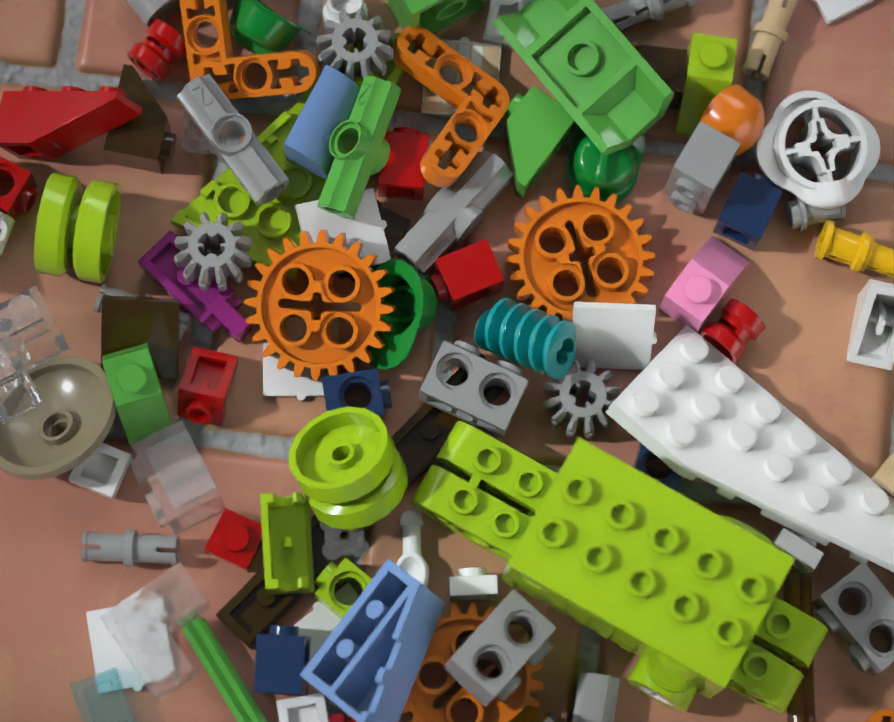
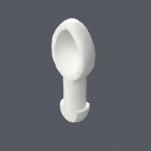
[396,510,430,587]

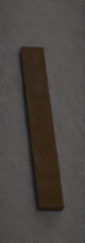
[216,354,505,649]

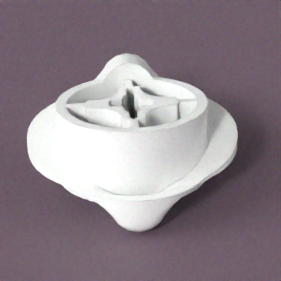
[755,91,880,209]

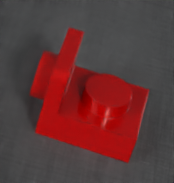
[177,346,238,426]

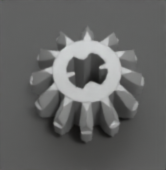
[317,8,394,82]
[174,212,253,291]
[542,359,621,439]

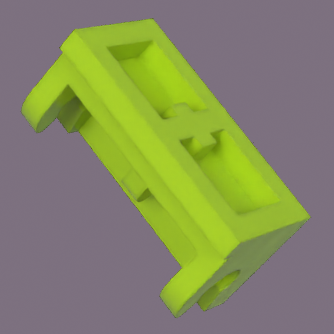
[260,492,315,596]

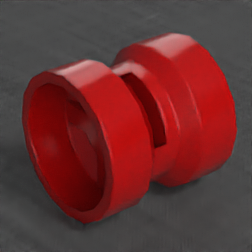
[127,19,186,83]
[700,299,766,364]

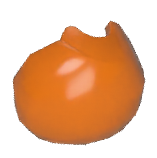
[699,84,766,156]

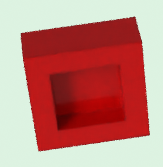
[204,508,262,572]

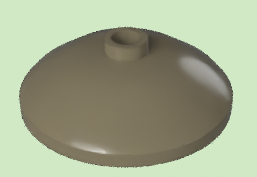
[0,356,116,480]

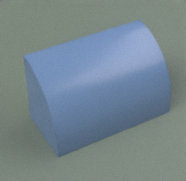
[284,65,361,179]

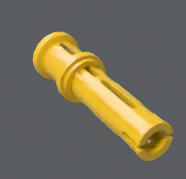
[814,219,894,278]

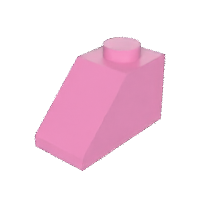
[659,236,749,333]

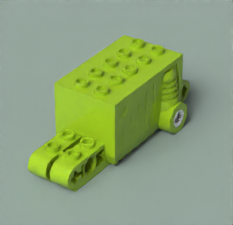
[410,421,828,714]

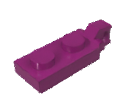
[137,230,252,343]

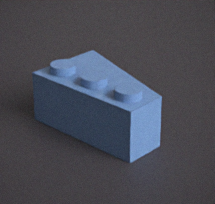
[300,559,445,722]

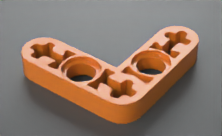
[179,0,322,99]
[391,26,510,188]

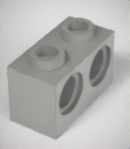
[663,121,741,215]
[419,340,529,439]
[812,561,894,676]
[443,589,557,707]

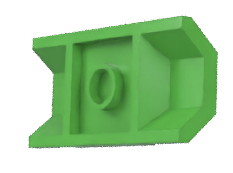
[492,0,675,155]

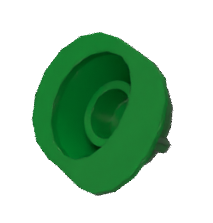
[230,0,311,61]
[565,124,645,205]
[368,259,437,370]

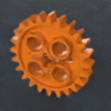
[506,185,656,322]
[244,230,396,381]
[401,601,544,722]

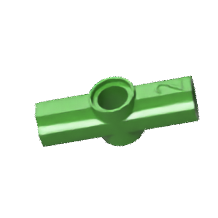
[317,75,402,220]

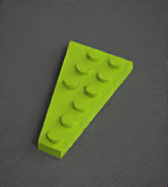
[170,28,416,284]

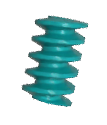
[474,297,576,380]

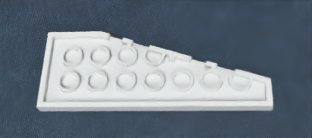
[605,324,894,579]

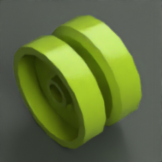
[34,172,121,283]
[289,407,408,530]

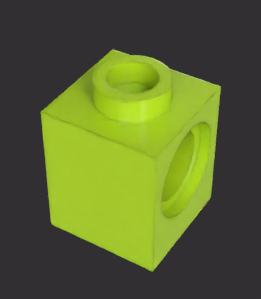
[314,557,372,620]

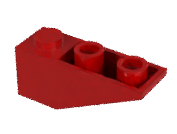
[0,86,142,159]

